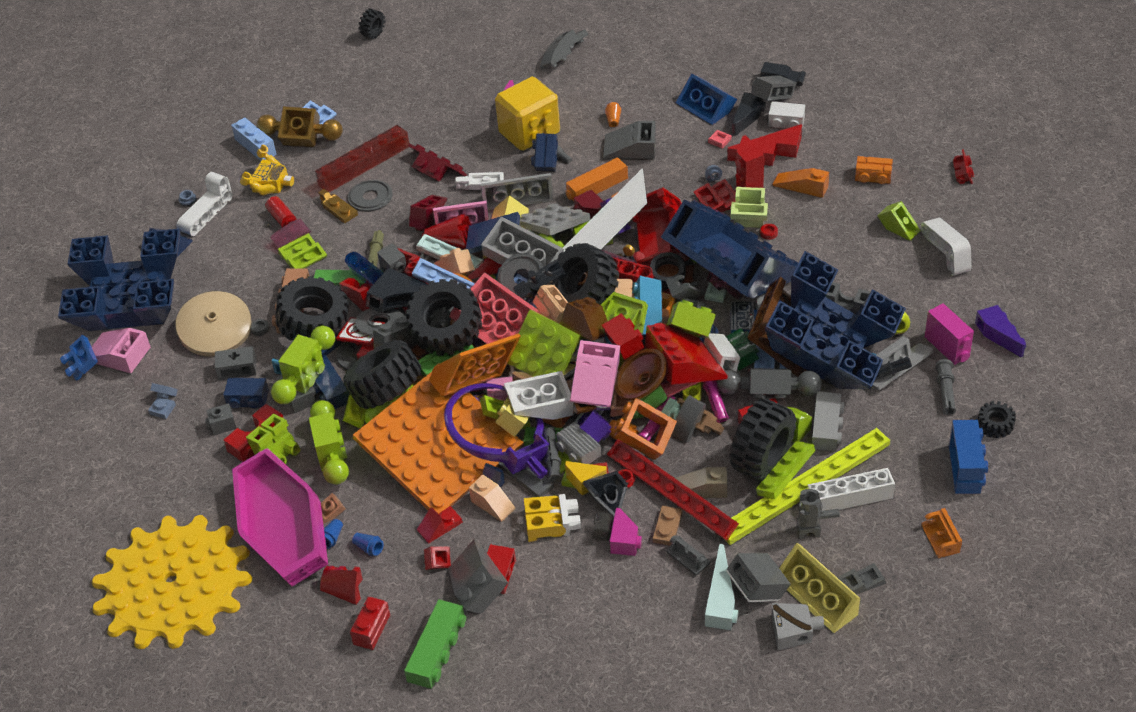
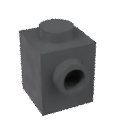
[205,403,237,436]

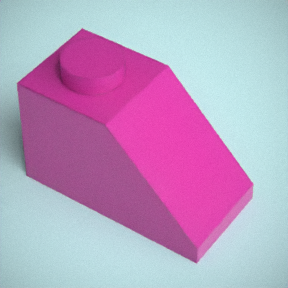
[610,508,642,556]

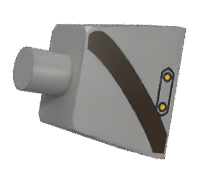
[771,603,824,650]

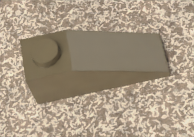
[665,467,727,499]

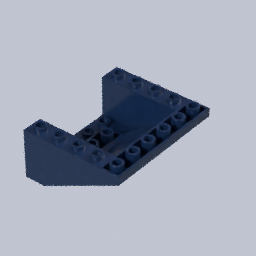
[661,199,798,298]

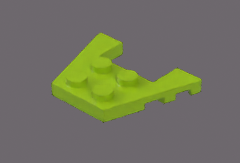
[580,292,648,352]

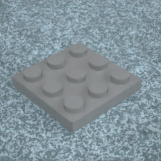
[519,204,590,235]

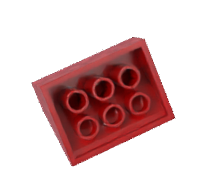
[644,323,728,385]

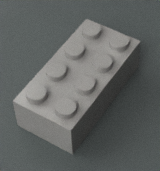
[481,217,564,279]

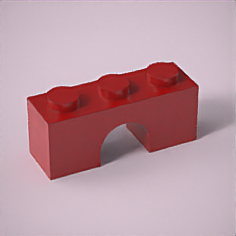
[223,404,283,462]

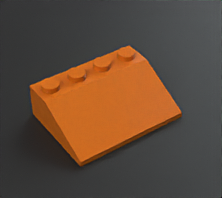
[429,333,521,397]

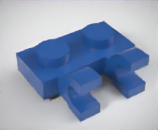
[60,335,98,381]

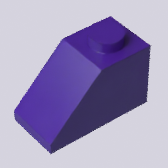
[577,410,611,443]

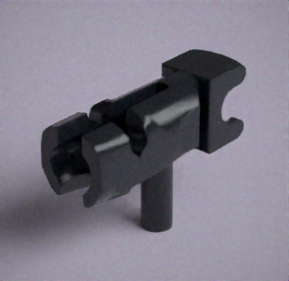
[513,260,567,303]

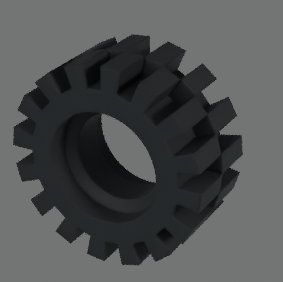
[358,8,386,39]
[978,401,1016,438]

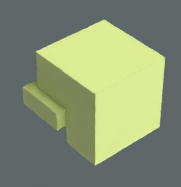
[731,187,768,228]

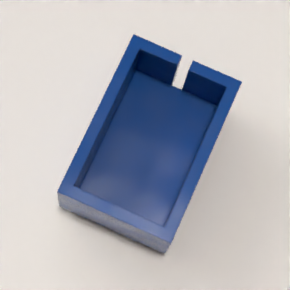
[948,420,988,494]

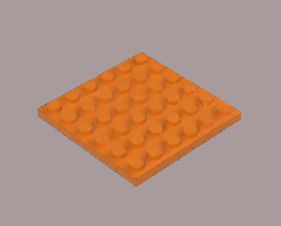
[353,372,524,514]

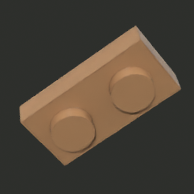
[653,506,682,546]

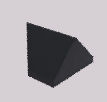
[583,471,628,517]

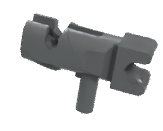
[796,489,840,539]

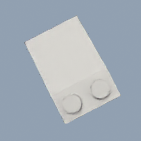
[504,371,573,420]

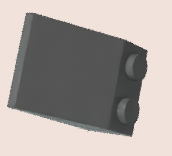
[448,539,508,614]

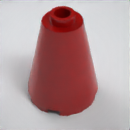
[422,214,471,250]

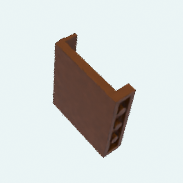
[747,276,807,377]

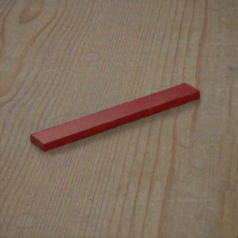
[607,439,739,541]

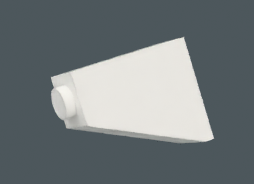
[703,333,740,391]

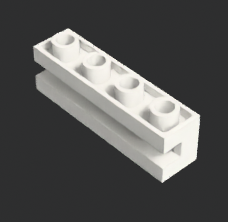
[807,468,895,510]

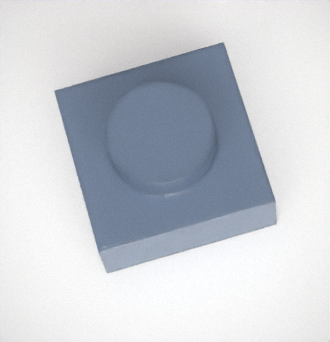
[150,383,178,399]
[148,397,176,419]

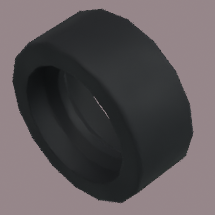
[650,252,686,289]

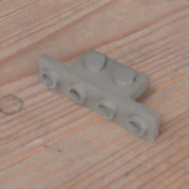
[872,336,933,390]

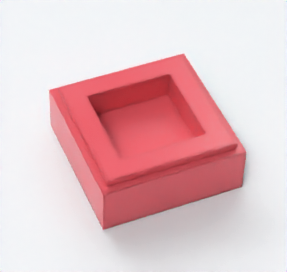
[708,130,732,149]

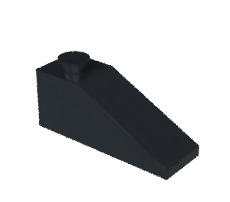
[732,92,766,136]

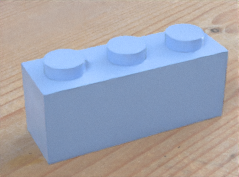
[231,118,277,161]

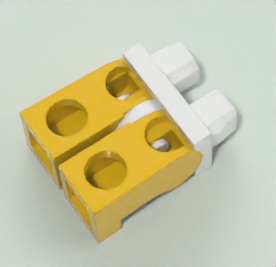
[524,494,581,542]

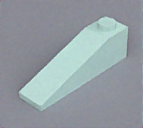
[705,544,738,630]

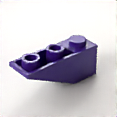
[975,305,1026,357]

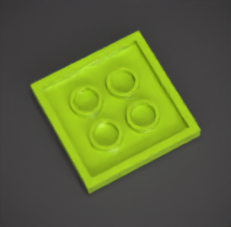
[508,310,581,377]

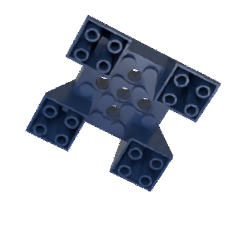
[58,228,180,331]
[765,251,906,389]

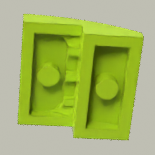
[278,233,327,269]

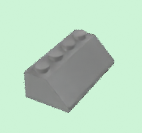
[480,173,553,211]

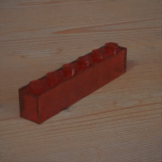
[315,124,409,193]

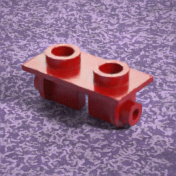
[953,149,975,184]

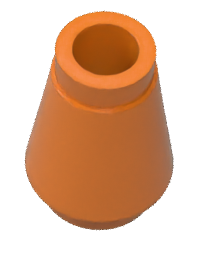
[605,102,622,127]

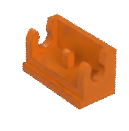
[921,508,962,558]

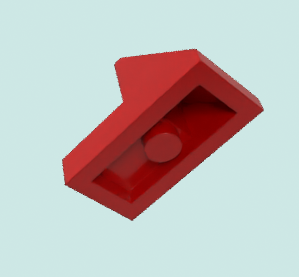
[417,506,463,544]

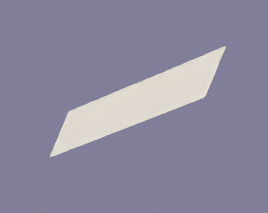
[563,169,647,252]

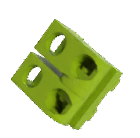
[246,414,301,464]

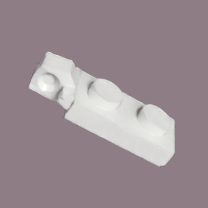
[456,172,504,190]

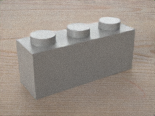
[812,392,844,452]

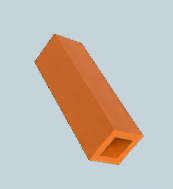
[565,157,628,201]

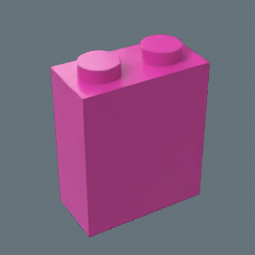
[924,303,974,365]

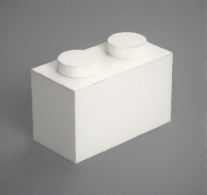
[768,102,805,128]

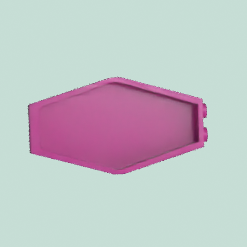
[232,448,328,586]

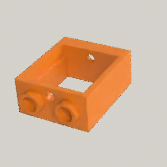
[614,398,677,460]

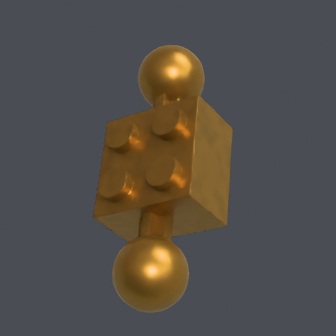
[256,106,343,147]

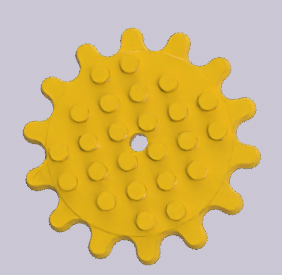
[92,515,252,649]

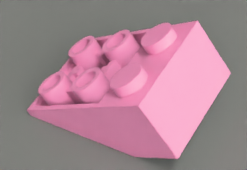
[92,328,151,373]
[570,340,620,408]

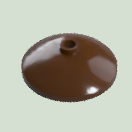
[614,349,667,400]

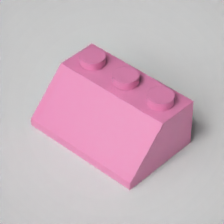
[433,201,489,225]

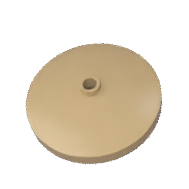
[176,291,252,356]

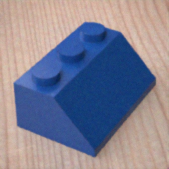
[676,73,738,125]

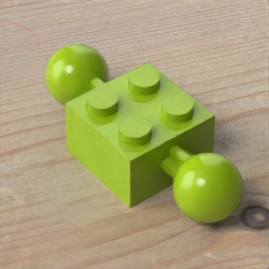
[271,326,335,404]
[309,400,349,485]

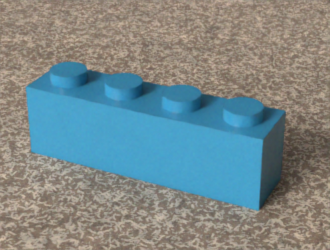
[632,276,662,348]

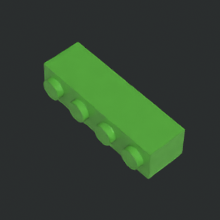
[404,599,466,689]

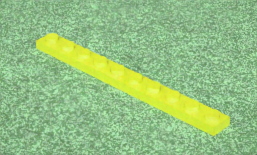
[724,428,890,545]

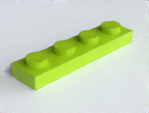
[756,441,815,499]

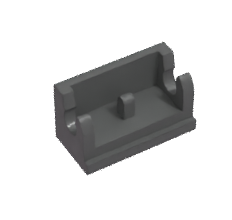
[666,275,705,301]

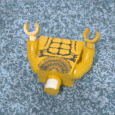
[240,145,294,195]

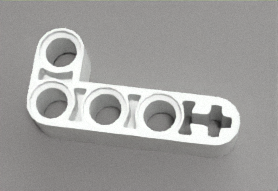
[176,172,232,236]
[921,217,972,276]

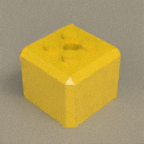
[495,76,560,151]

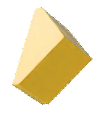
[565,461,607,495]

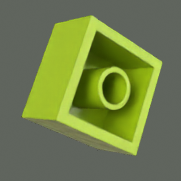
[667,300,716,339]

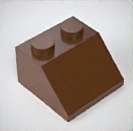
[560,297,608,341]

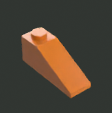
[773,168,829,198]

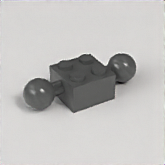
[717,368,822,398]

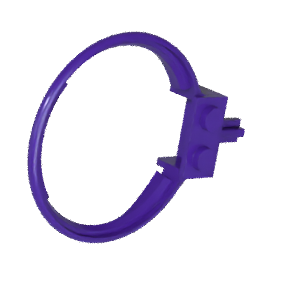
[444,383,549,479]

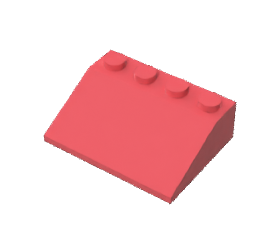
[449,272,542,344]

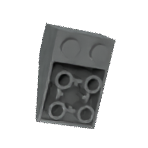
[603,121,656,159]

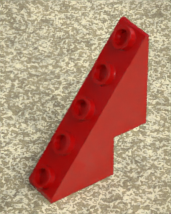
[727,124,802,166]

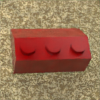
[735,135,765,192]

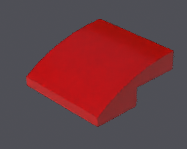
[693,179,736,212]

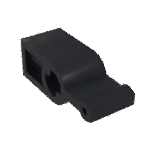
[760,62,806,86]

